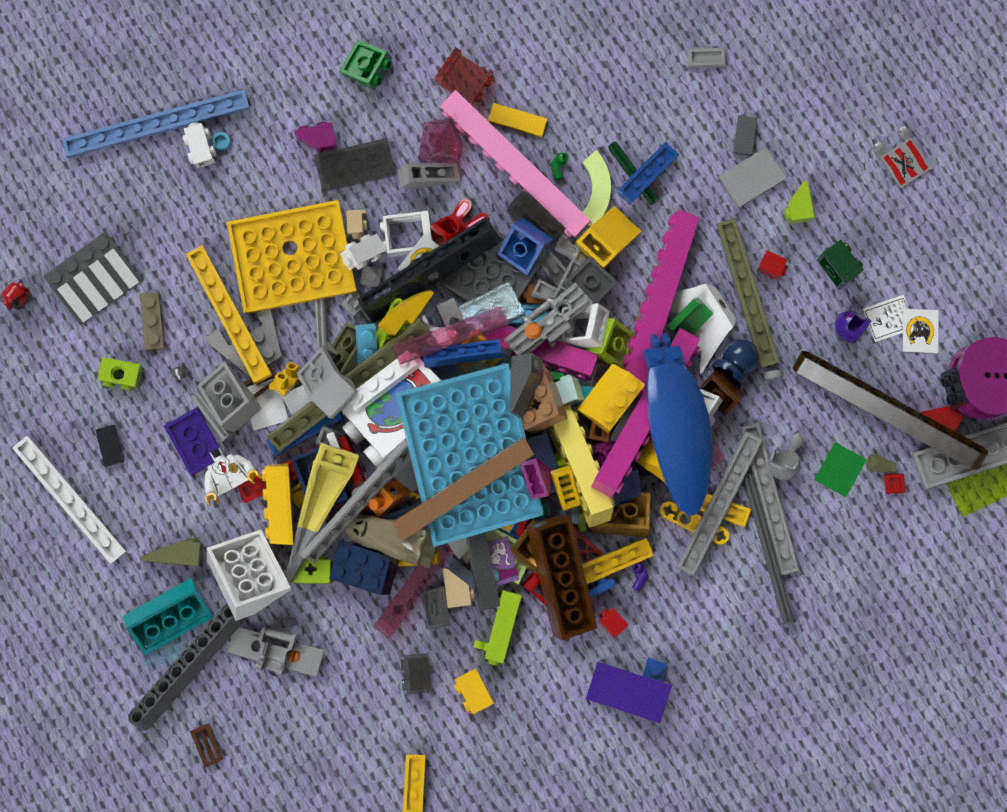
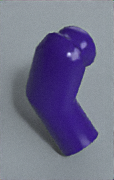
[631,563,648,592]

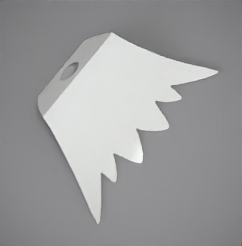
[670,284,736,374]

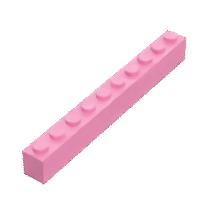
[440,90,592,238]

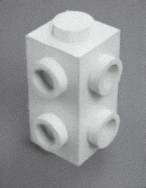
[183,122,217,168]
[340,234,386,270]

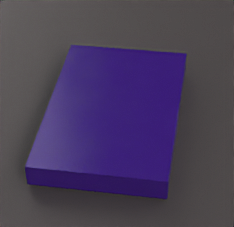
[164,407,219,476]

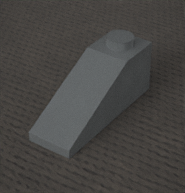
[509,353,543,418]

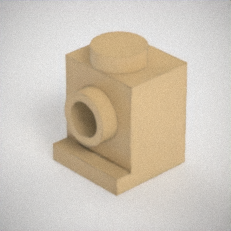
[346,210,367,239]

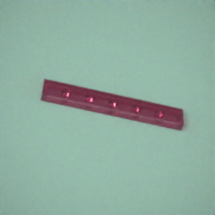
[393,306,508,365]

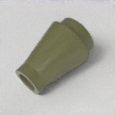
[866,453,897,474]

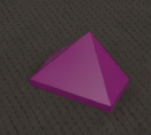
[520,458,552,499]

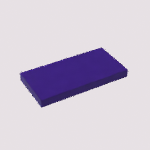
[586,662,672,723]

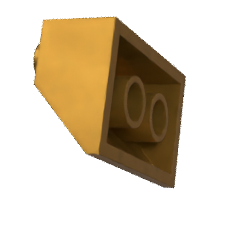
[589,491,650,537]

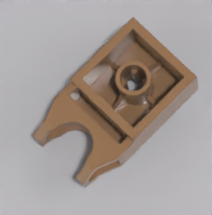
[510,356,568,434]

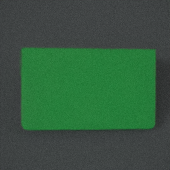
[667,297,713,335]

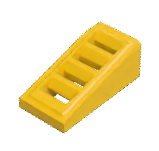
[550,466,582,511]

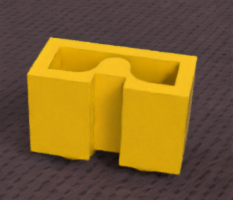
[453,668,494,714]

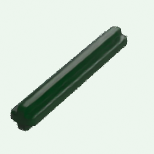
[608,141,659,205]

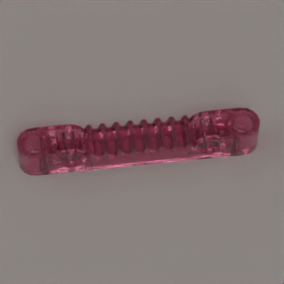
[373,544,453,638]

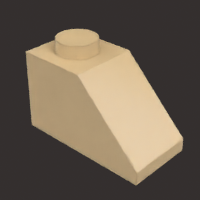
[443,568,475,608]

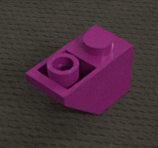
[294,122,337,153]

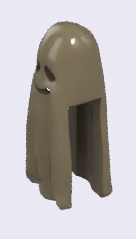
[345,515,437,569]

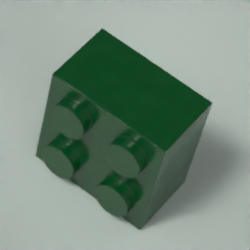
[817,240,864,290]

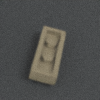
[139,292,165,351]

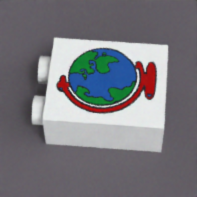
[341,350,441,468]

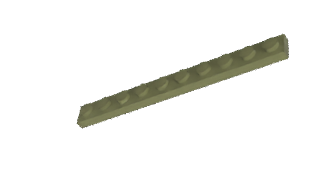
[267,318,432,452]

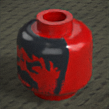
[1,282,30,310]

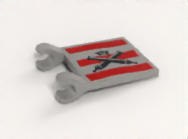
[872,126,932,188]

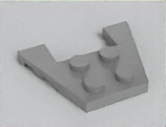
[531,233,588,300]
[204,309,282,377]

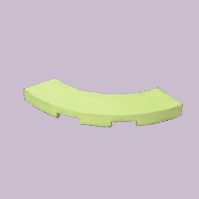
[582,150,611,227]

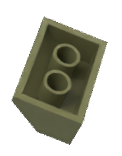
[332,322,358,376]

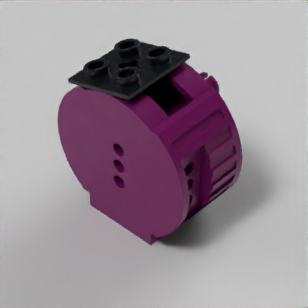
[940,337,1007,420]

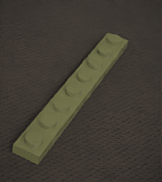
[716,218,779,368]

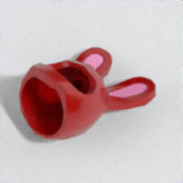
[430,199,490,246]

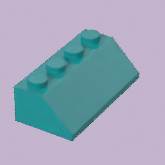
[123,578,213,655]

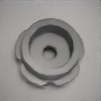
[171,365,190,380]

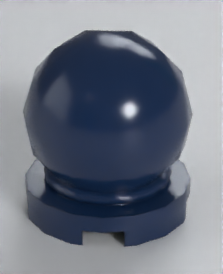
[711,339,760,388]

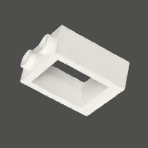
[380,211,432,257]
[555,303,610,349]

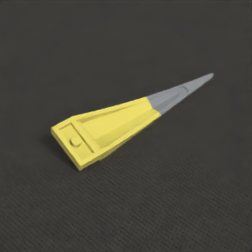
[285,443,359,585]

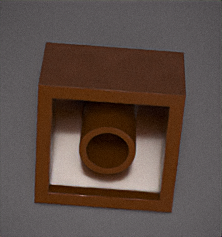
[699,369,745,416]

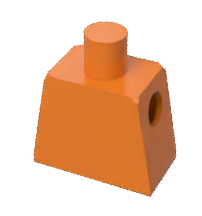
[368,479,412,517]

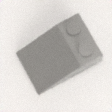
[197,362,262,433]

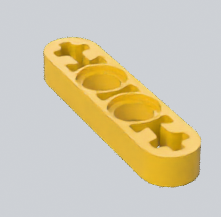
[659,502,729,545]

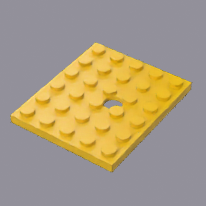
[227,200,357,314]

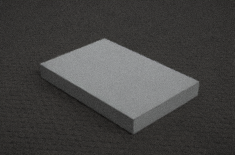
[718,147,786,209]

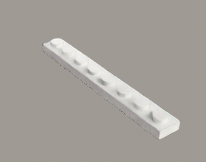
[13,436,127,564]

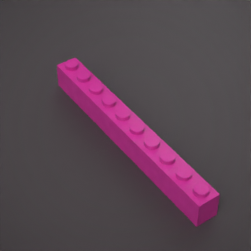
[622,210,699,397]
[591,328,700,498]

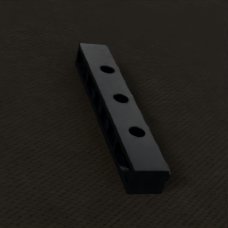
[357,217,502,323]

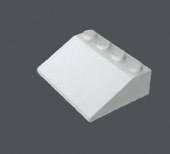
[207,530,291,621]

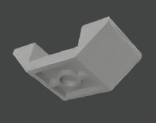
[297,342,358,419]

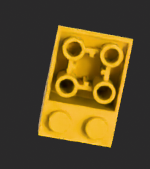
[576,206,642,269]

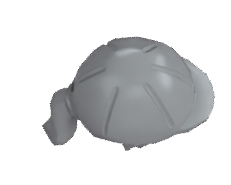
[768,433,804,480]

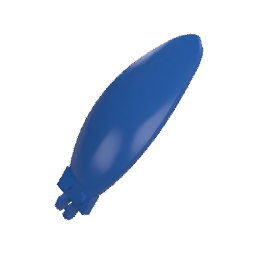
[643,333,713,516]

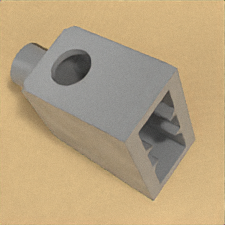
[435,298,467,343]

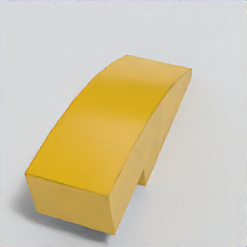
[377,291,434,335]

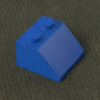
[497,218,553,275]

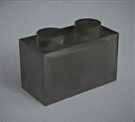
[400,653,431,695]

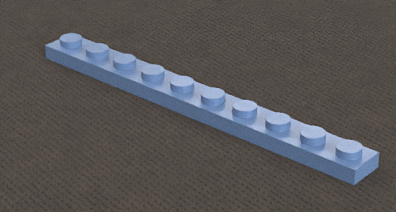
[62,89,250,158]

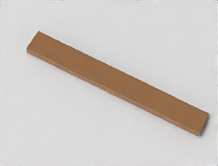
[392,437,534,540]

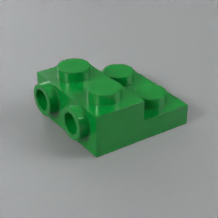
[339,39,392,90]

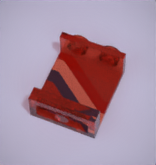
[435,47,494,106]

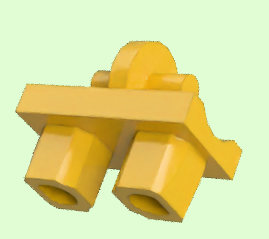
[269,362,300,396]

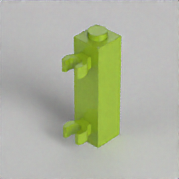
[473,590,522,666]

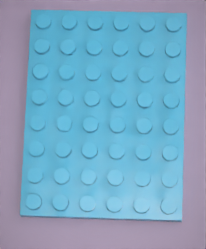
[395,363,544,547]

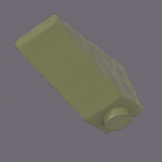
[140,538,203,567]

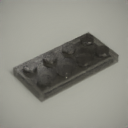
[314,138,396,192]

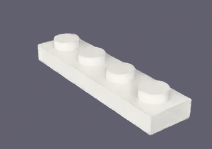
[349,351,420,414]

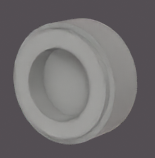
[764,369,784,380]

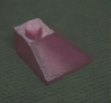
[418,119,463,163]

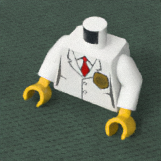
[204,447,262,506]

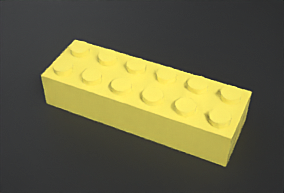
[547,404,615,528]

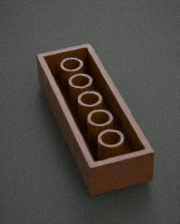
[527,514,597,641]

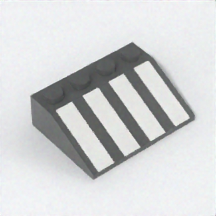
[43,231,143,325]

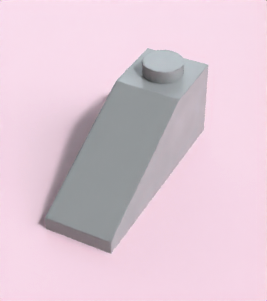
[398,163,460,188]

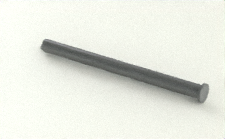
[743,474,797,625]

